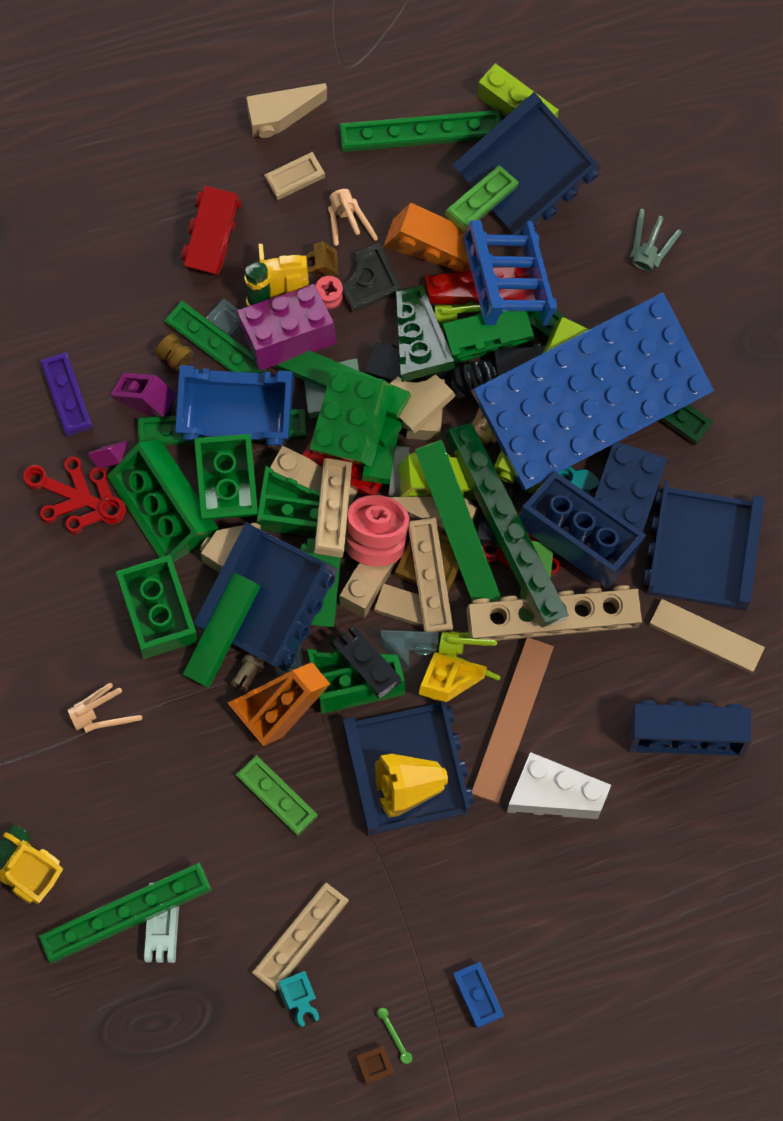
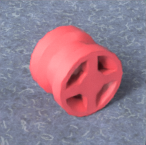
[316,276,343,310]

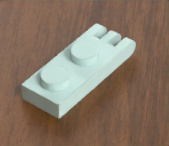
[144,883,179,963]

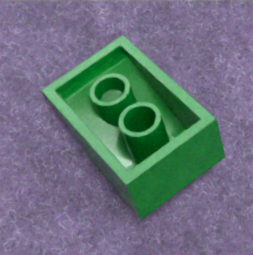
[194,434,258,520]

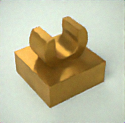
[307,241,339,276]

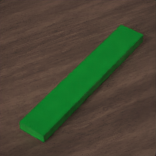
[340,110,501,152]
[272,351,411,419]
[138,409,306,446]
[415,439,501,602]
[39,862,212,964]

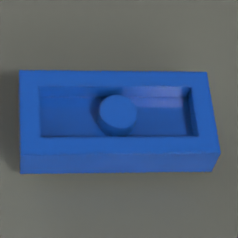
[453,962,504,1029]

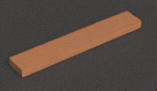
[472,637,554,805]

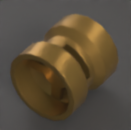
[155,334,194,372]

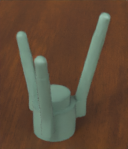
[630,209,681,271]

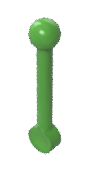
[377,1008,412,1064]

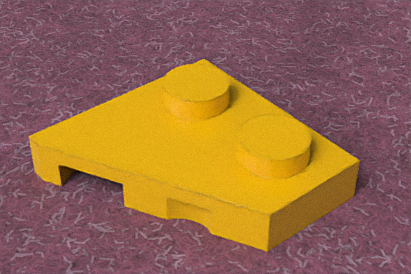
[419,652,487,702]

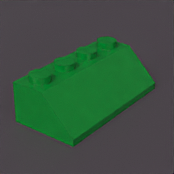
[107,439,219,562]

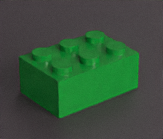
[310,368,394,468]
[116,555,197,659]

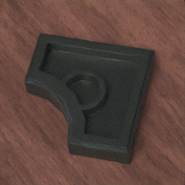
[342,243,402,313]

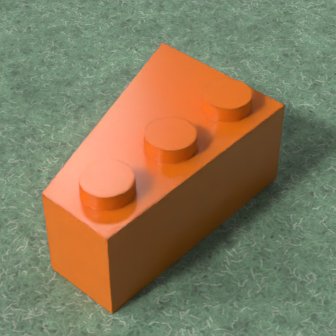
[383,203,470,272]
[228,662,330,746]

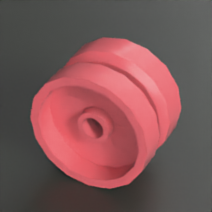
[344,495,409,567]

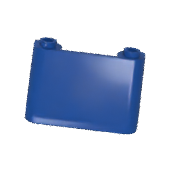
[176,365,294,446]

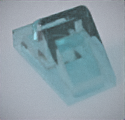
[380,630,438,671]

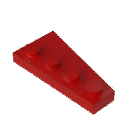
[425,267,535,305]

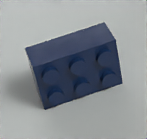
[594,442,667,532]

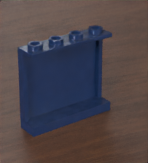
[453,92,601,235]
[643,481,765,611]
[194,522,339,672]
[343,701,474,836]

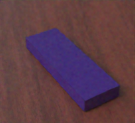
[40,352,93,437]

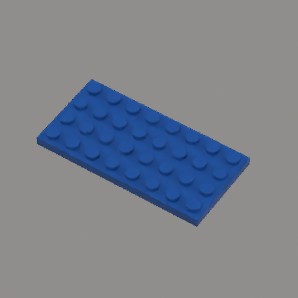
[471,293,714,491]

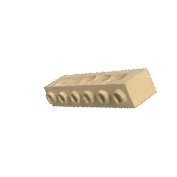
[466,586,642,641]

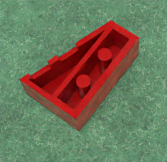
[181,186,242,276]

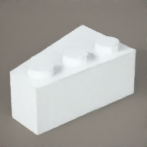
[507,752,611,819]

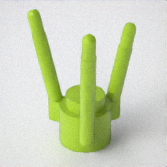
[435,301,481,333]
[439,631,501,680]

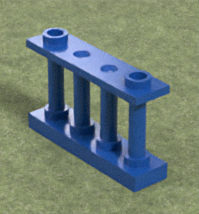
[463,220,557,326]

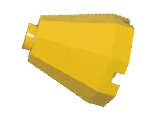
[375,754,448,817]

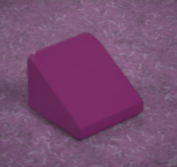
[88,441,129,468]

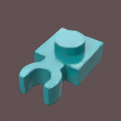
[276,971,319,1028]

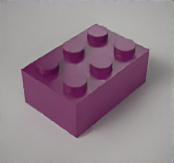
[237,284,337,371]

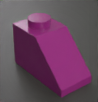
[110,373,177,417]

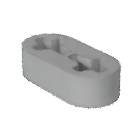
[389,445,410,497]

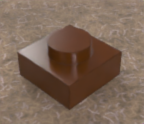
[356,1046,394,1086]

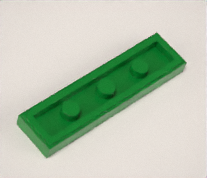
[164,301,267,373]
[183,572,261,688]

